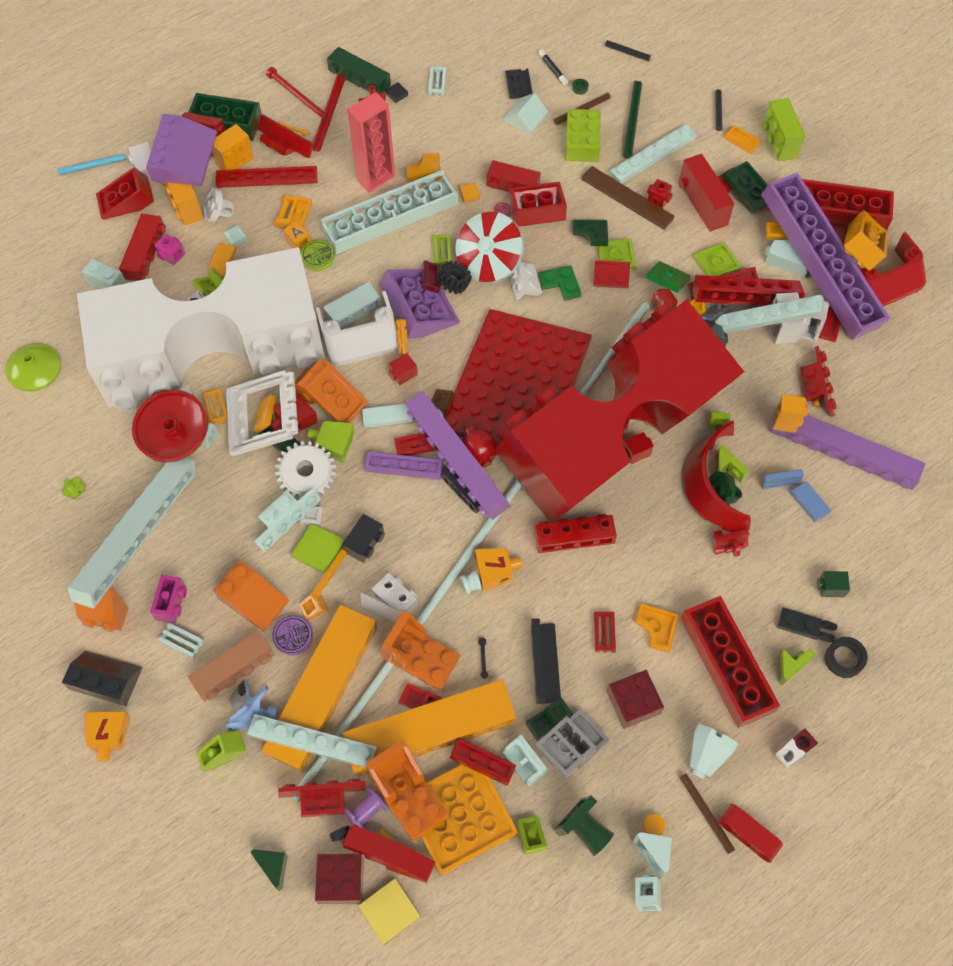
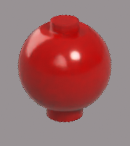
[461,425,498,468]

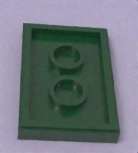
[722,161,768,214]

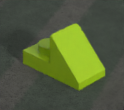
[716,445,749,483]
[779,648,816,685]
[517,815,548,855]

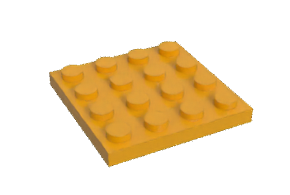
[422,764,519,877]

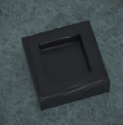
[385,82,408,103]

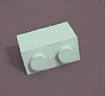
[82,259,126,289]

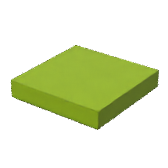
[597,238,636,270]
[693,242,742,276]
[291,523,345,574]

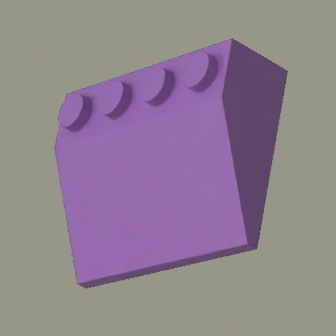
[146,114,217,186]
[379,269,460,338]

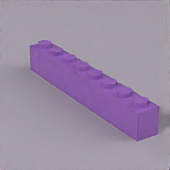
[405,391,511,520]
[769,415,926,490]

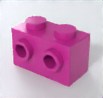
[150,575,187,623]

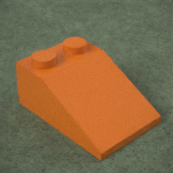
[213,560,289,632]
[74,587,129,632]

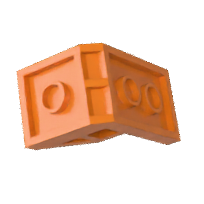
[293,358,369,423]
[380,610,461,691]
[365,739,449,842]

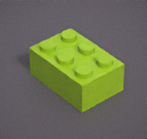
[762,98,805,162]
[565,109,601,162]

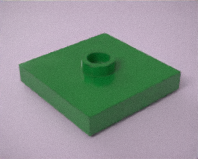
[646,261,691,293]

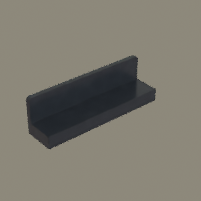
[531,618,561,704]

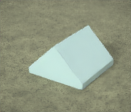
[503,93,548,134]
[632,832,672,879]

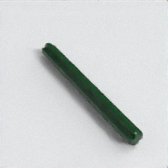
[623,80,642,158]

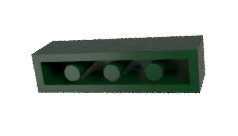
[327,47,391,94]

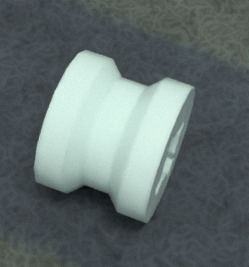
[460,571,482,595]

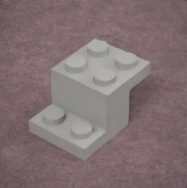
[535,709,610,778]

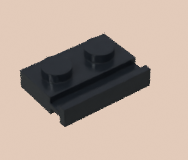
[505,68,533,99]

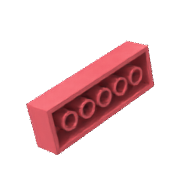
[347,92,396,193]

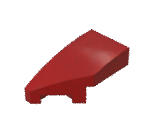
[398,683,443,709]

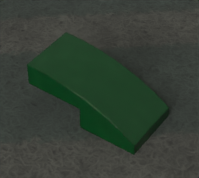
[525,698,574,740]

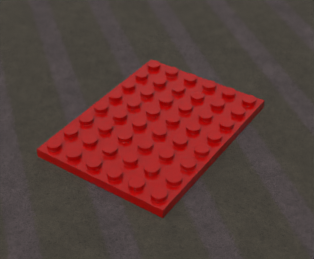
[444,309,592,445]

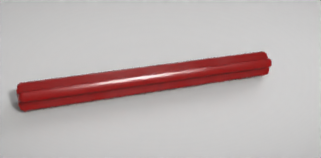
[312,75,345,152]

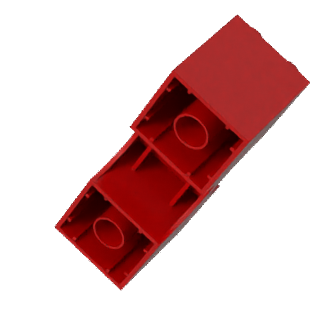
[494,299,745,523]

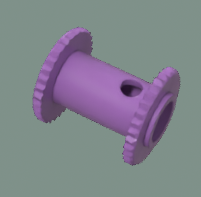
[344,788,388,829]

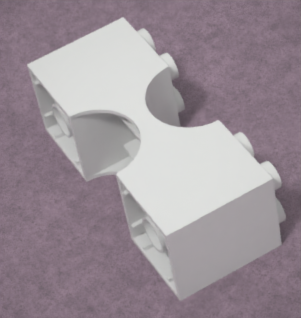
[77,247,325,409]

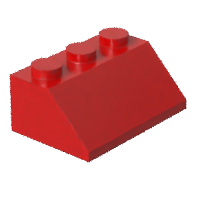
[510,182,567,227]

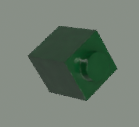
[817,571,850,597]

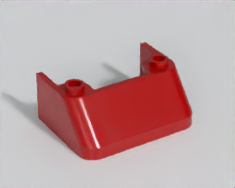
[858,232,926,307]

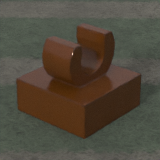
[431,389,455,412]

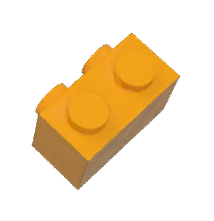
[773,394,808,433]

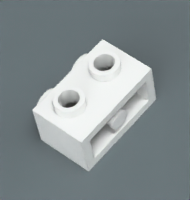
[371,573,418,613]

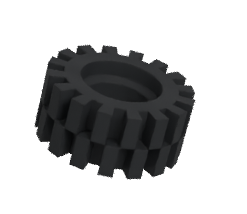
[437,260,472,294]

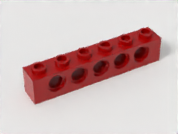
[692,275,805,306]

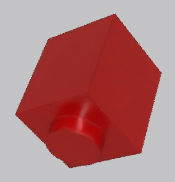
[388,353,418,386]
[623,432,654,464]

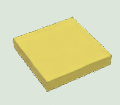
[359,879,420,945]

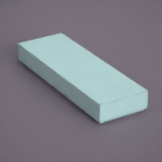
[362,404,418,428]

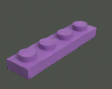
[365,452,443,480]

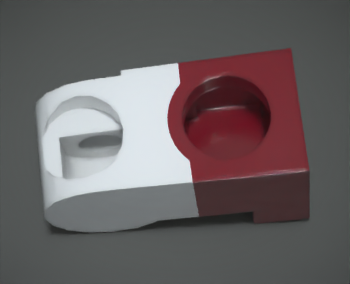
[775,728,818,768]

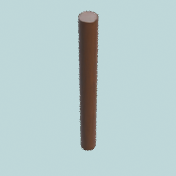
[554,93,611,125]
[679,773,735,854]

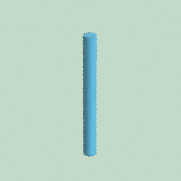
[58,153,126,175]

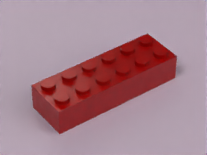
[802,179,894,231]
[681,596,781,728]

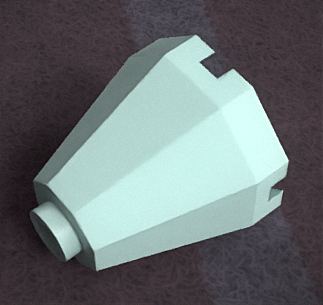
[689,723,738,779]

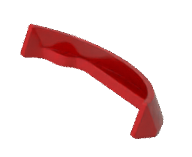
[683,420,751,532]

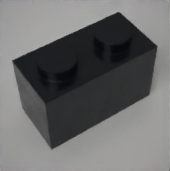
[342,514,385,563]

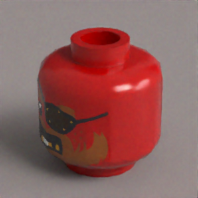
[651,289,678,310]

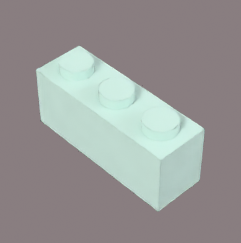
[323,282,381,329]

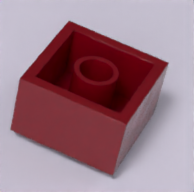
[606,669,664,729]
[315,854,364,904]

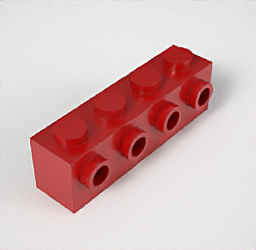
[534,514,617,554]

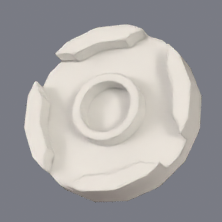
[203,188,235,223]

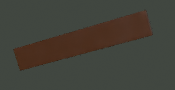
[582,166,675,230]

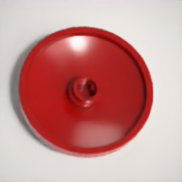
[132,390,209,463]

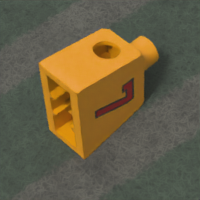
[475,548,523,591]
[84,711,130,762]

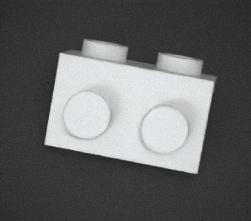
[509,262,543,300]

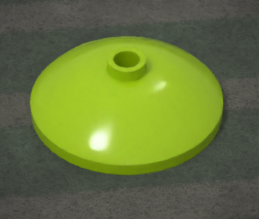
[5,343,61,391]

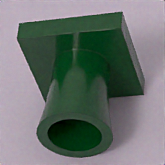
[553,795,614,856]

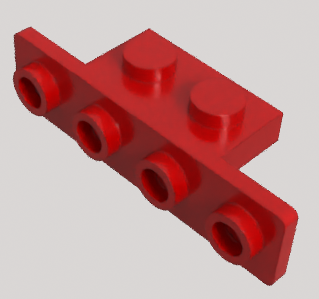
[258,114,313,158]
[800,346,837,417]
[278,778,366,818]

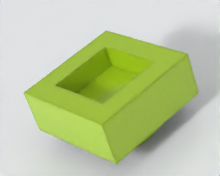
[708,412,730,429]

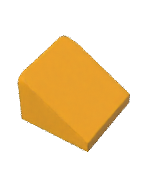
[299,594,329,621]

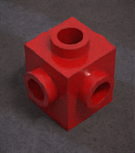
[647,179,673,208]

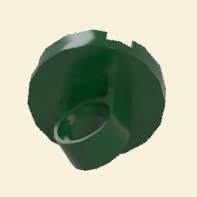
[709,471,742,505]

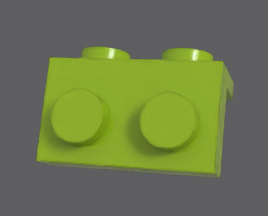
[192,268,223,296]

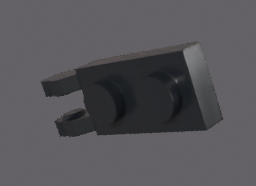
[777,607,838,642]

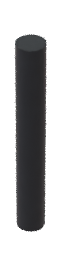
[605,40,651,62]
[715,89,723,131]

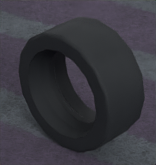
[825,637,868,678]

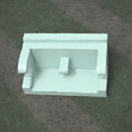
[502,735,547,787]

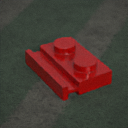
[593,260,630,289]

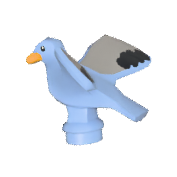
[225,680,276,732]

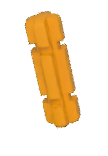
[395,319,409,355]

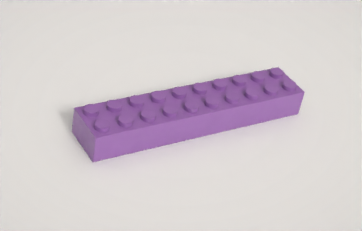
[761,172,890,340]

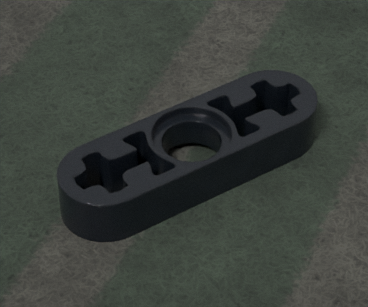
[441,469,481,514]

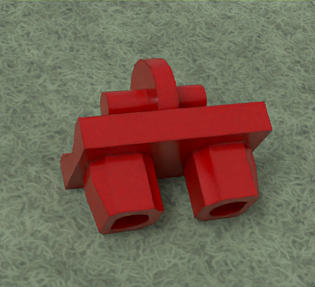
[713,529,750,557]

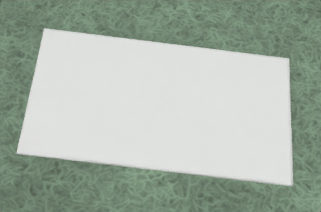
[360,592,402,623]

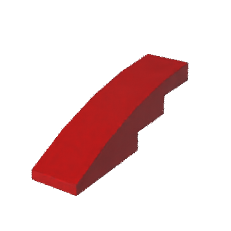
[342,825,435,883]

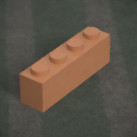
[187,630,274,702]

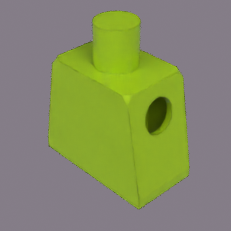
[307,421,355,463]

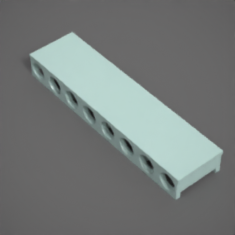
[321,170,459,255]

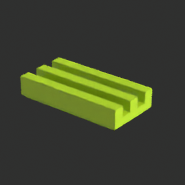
[433,234,452,266]

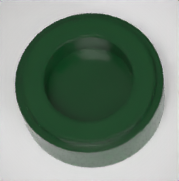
[572,79,589,95]

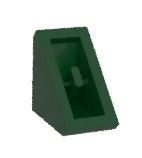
[250,849,288,891]

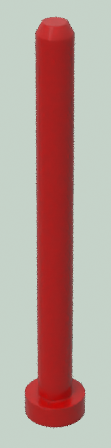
[266,67,323,116]

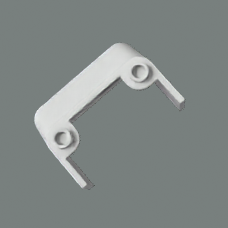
[315,291,399,366]

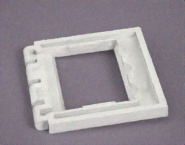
[226,370,298,456]

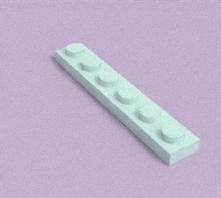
[609,124,697,184]
[715,295,824,333]
[247,714,377,768]

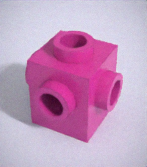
[154,234,185,265]

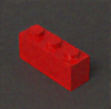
[486,160,541,193]

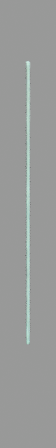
[290,302,649,802]

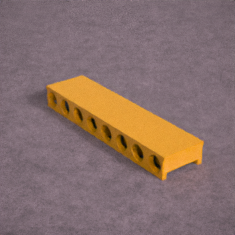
[261,605,377,773]
[342,679,516,777]

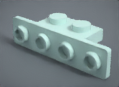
[254,488,321,552]

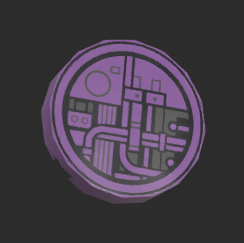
[272,615,313,656]

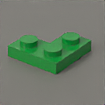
[538,265,582,301]

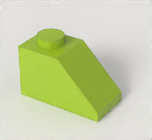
[196,731,246,772]

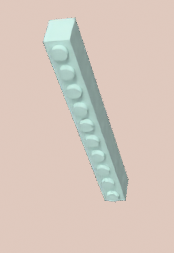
[68,457,196,609]

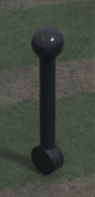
[478,637,488,679]

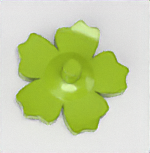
[61,477,86,499]

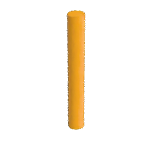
[311,550,347,599]

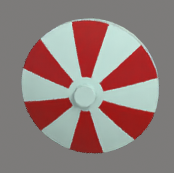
[456,212,524,283]

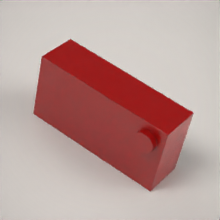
[678,153,735,232]

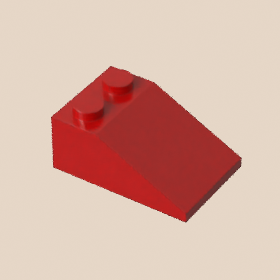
[96,167,154,220]

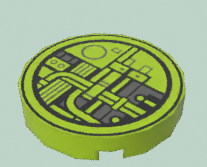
[300,239,335,271]

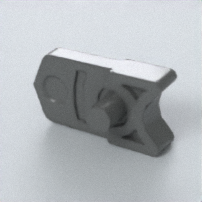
[705,303,731,318]

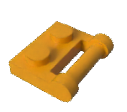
[273,195,313,228]

